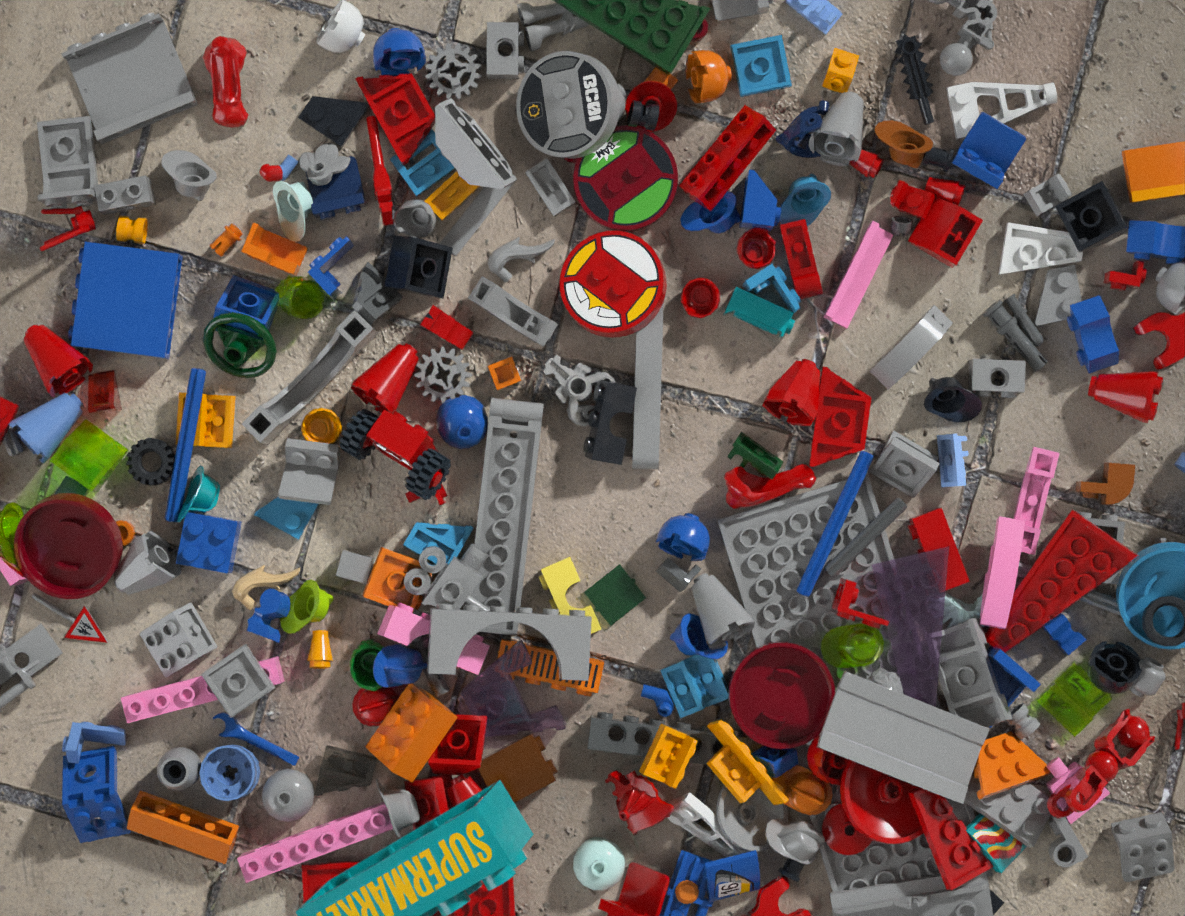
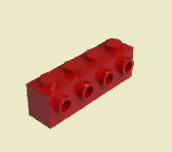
[679,105,776,211]

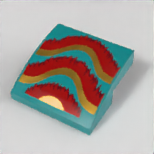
[966,813,1027,873]

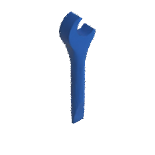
[213,712,299,766]

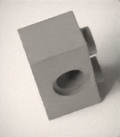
[487,22,524,79]
[94,175,156,215]
[968,359,1026,398]

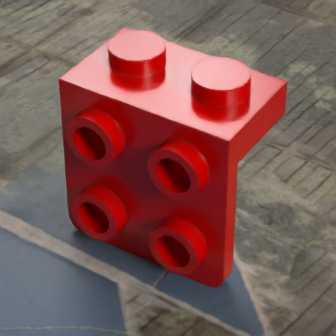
[598,862,670,916]

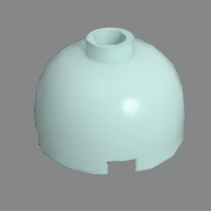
[573,837,625,891]

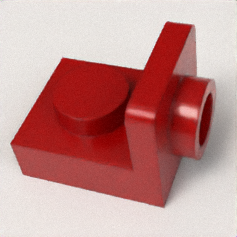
[890,180,935,220]

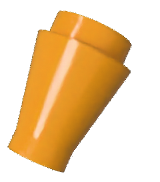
[307,630,333,669]

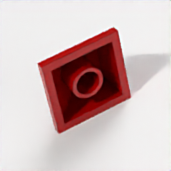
[428,714,488,775]

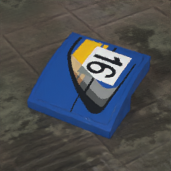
[704,850,760,902]

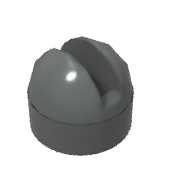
[891,216,913,237]

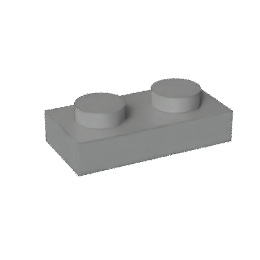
[525,158,576,217]

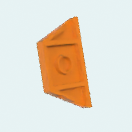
[973,731,1051,800]

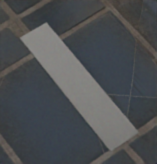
[440,184,513,256]

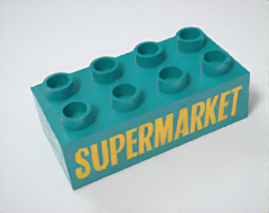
[296,780,534,916]

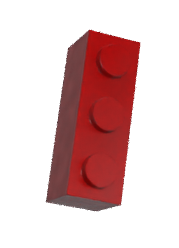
[907,508,970,593]

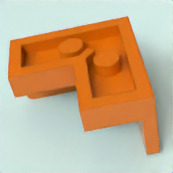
[241,223,308,277]

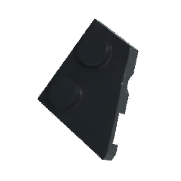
[298,96,370,148]

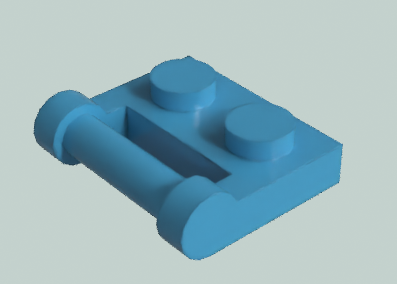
[390,129,456,197]

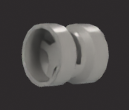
[1005,703,1040,740]

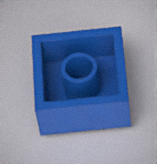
[751,746,799,778]

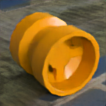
[116,215,148,244]

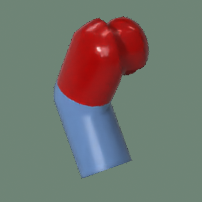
[259,154,299,182]

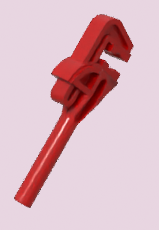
[366,116,393,226]

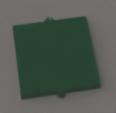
[584,564,646,626]

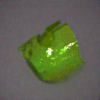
[274,275,325,319]

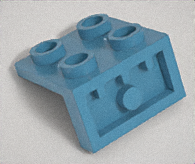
[742,264,801,314]

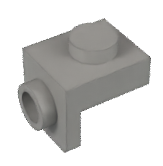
[1023,173,1072,217]

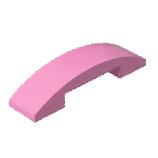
[1014,447,1059,555]

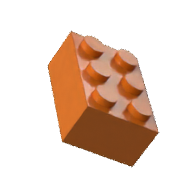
[365,683,458,783]

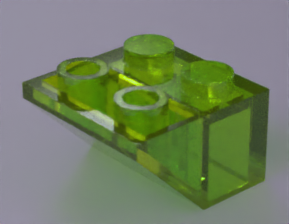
[49,419,129,492]

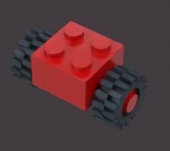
[340,409,451,500]

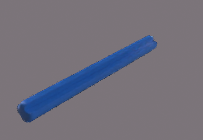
[164,368,206,522]
[797,451,874,597]

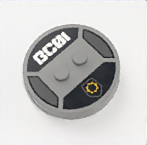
[516,51,620,158]

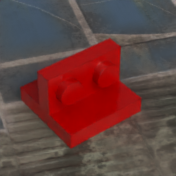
[404,774,452,830]

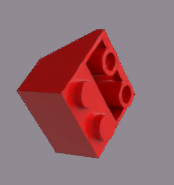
[907,197,983,268]

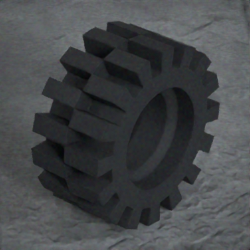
[126,438,176,485]

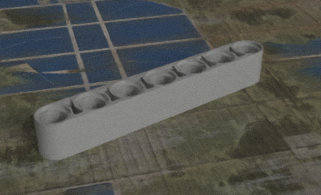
[632,302,664,469]

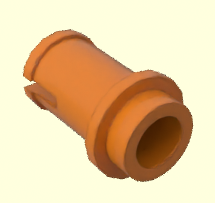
[210,223,243,257]

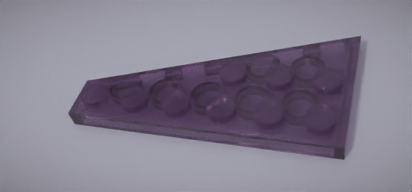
[872,546,949,707]

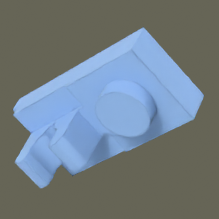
[786,0,842,35]
[937,433,968,488]

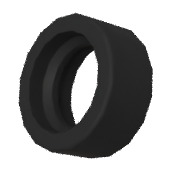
[1142,596,1185,646]

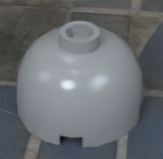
[1155,262,1185,315]
[262,768,315,822]

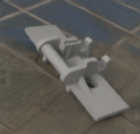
[0,623,63,712]

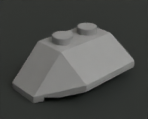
[435,98,517,189]

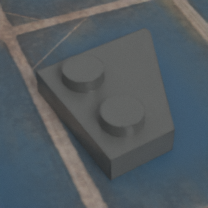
[352,262,404,325]

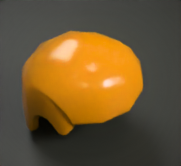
[301,408,342,444]

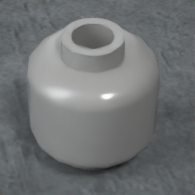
[1128,657,1166,697]

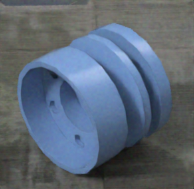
[199,744,260,801]

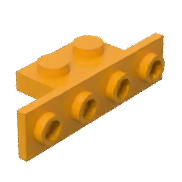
[706,720,789,805]

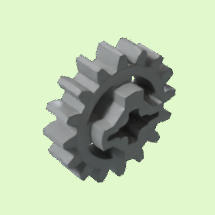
[425,43,482,101]
[415,347,472,404]

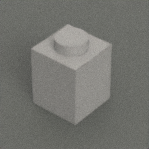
[336,550,375,584]

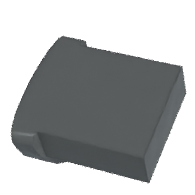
[656,558,701,592]

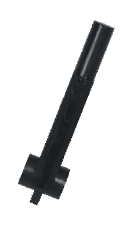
[895,34,934,125]

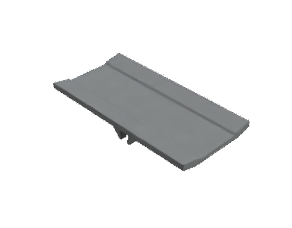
[817,671,990,804]
[829,871,993,916]

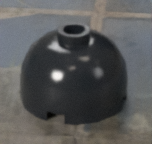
[1087,641,1142,694]

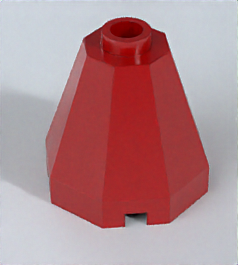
[762,359,820,427]

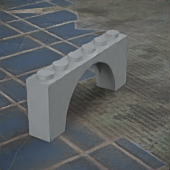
[242,310,378,444]
[427,603,592,681]

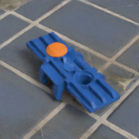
[659,850,714,916]

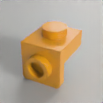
[822,48,859,93]

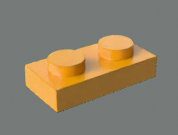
[424,171,480,221]

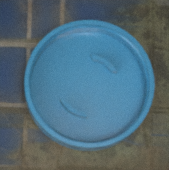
[1116,542,1185,649]

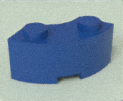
[1126,220,1185,265]
[1067,295,1119,374]

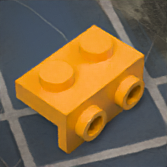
[639,723,697,789]

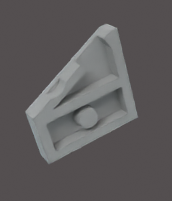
[1033,265,1082,326]

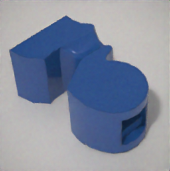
[247,588,290,643]
[1042,614,1086,657]

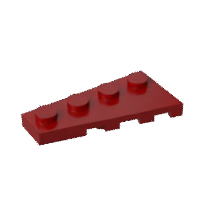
[908,787,994,890]

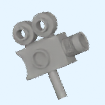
[404,544,490,611]

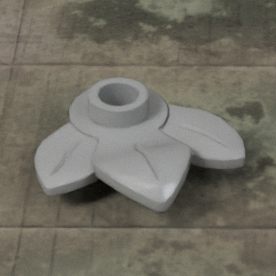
[299,143,351,186]

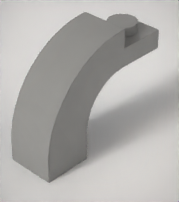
[468,276,558,347]
[870,305,953,390]

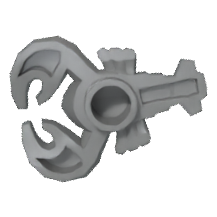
[543,355,615,426]

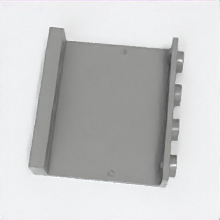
[61,13,198,144]

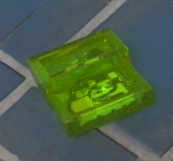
[1037,660,1112,737]

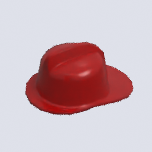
[352,684,408,727]

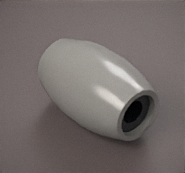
[157,747,201,791]

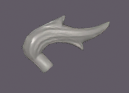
[488,237,555,283]

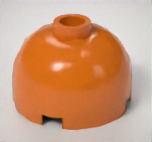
[686,50,732,104]

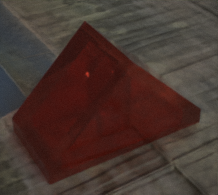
[88,370,122,415]

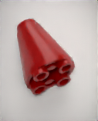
[1088,371,1163,424]

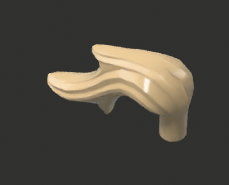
[232,565,300,611]

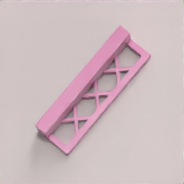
[823,221,894,329]

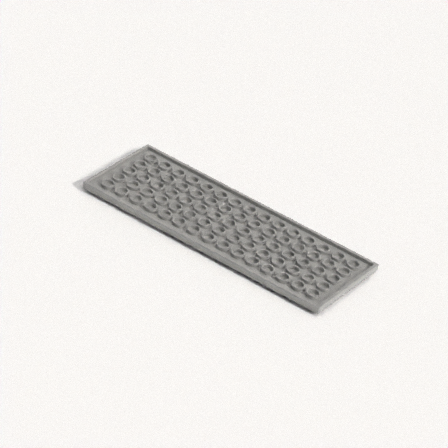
[717,473,993,892]

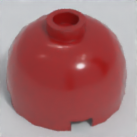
[807,734,849,785]

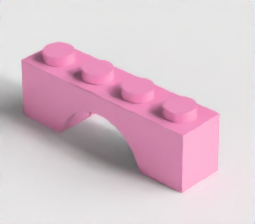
[377,603,490,675]

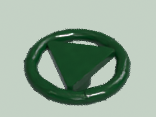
[203,312,277,378]

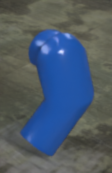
[641,684,674,717]

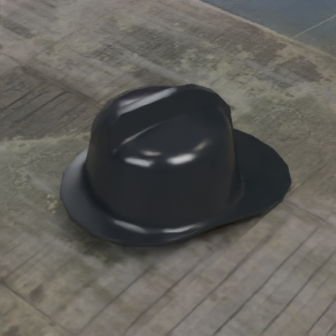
[923,377,982,422]

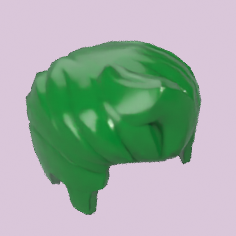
[349,638,384,691]

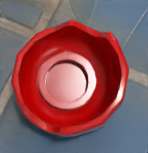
[736,227,776,269]
[681,277,720,318]

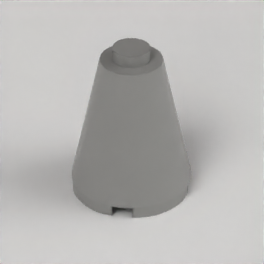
[809,92,864,166]
[691,573,755,650]

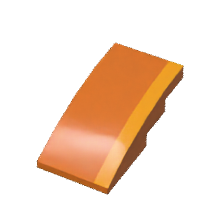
[1122,141,1185,203]

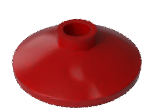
[625,81,677,132]
[822,803,872,855]

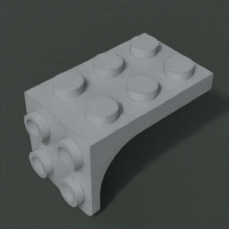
[37,116,98,209]

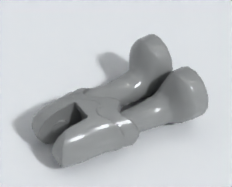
[517,3,590,52]

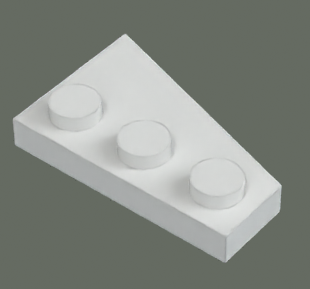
[998,222,1083,275]

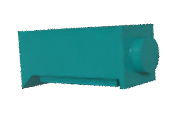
[723,287,795,338]

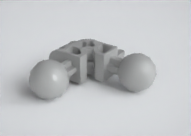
[928,0,997,76]

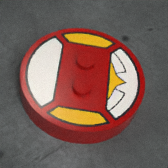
[560,231,667,338]

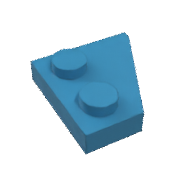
[255,497,319,540]
[403,522,474,564]

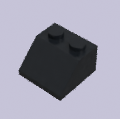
[1055,181,1129,253]
[384,235,453,299]

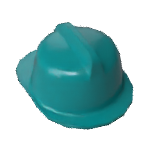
[177,465,220,522]

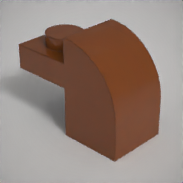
[1075,463,1135,505]

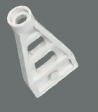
[946,82,1057,140]
[666,792,760,863]

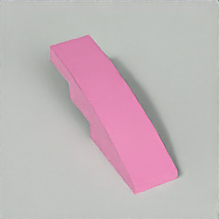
[979,516,1025,629]

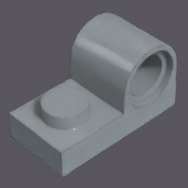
[1048,815,1088,867]

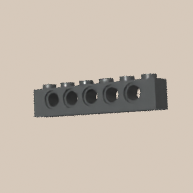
[587,712,749,765]

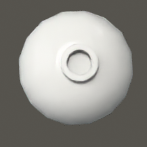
[316,0,365,53]

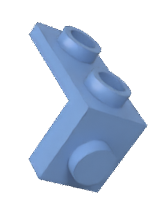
[62,722,127,764]

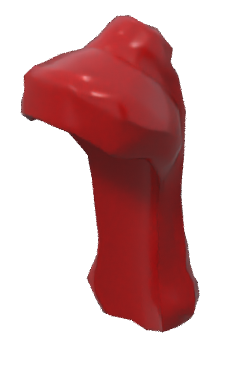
[203,36,249,128]
[724,464,816,509]

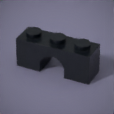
[583,380,637,465]

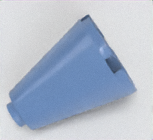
[8,392,83,464]

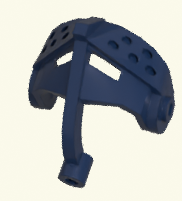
[776,100,829,158]

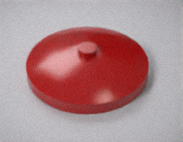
[840,760,924,844]

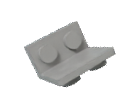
[278,438,340,505]
[140,602,218,677]

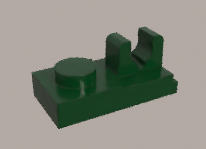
[728,431,783,479]

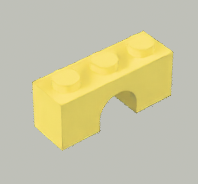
[538,557,601,634]

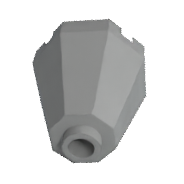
[114,531,181,595]

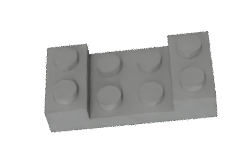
[925,618,1012,727]

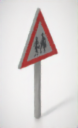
[32,593,108,643]

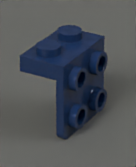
[305,156,367,220]

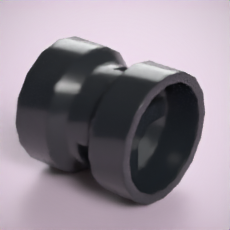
[627,100,659,131]

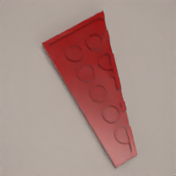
[985,510,1139,653]

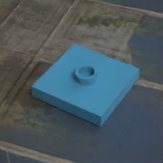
[730,35,792,97]

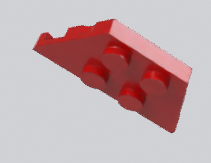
[355,73,435,165]
[809,367,872,467]

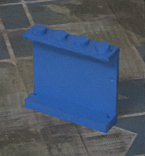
[68,242,183,359]

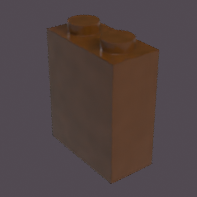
[478,732,558,803]

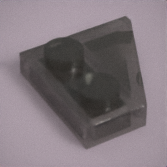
[314,745,377,796]

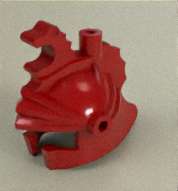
[605,770,674,836]

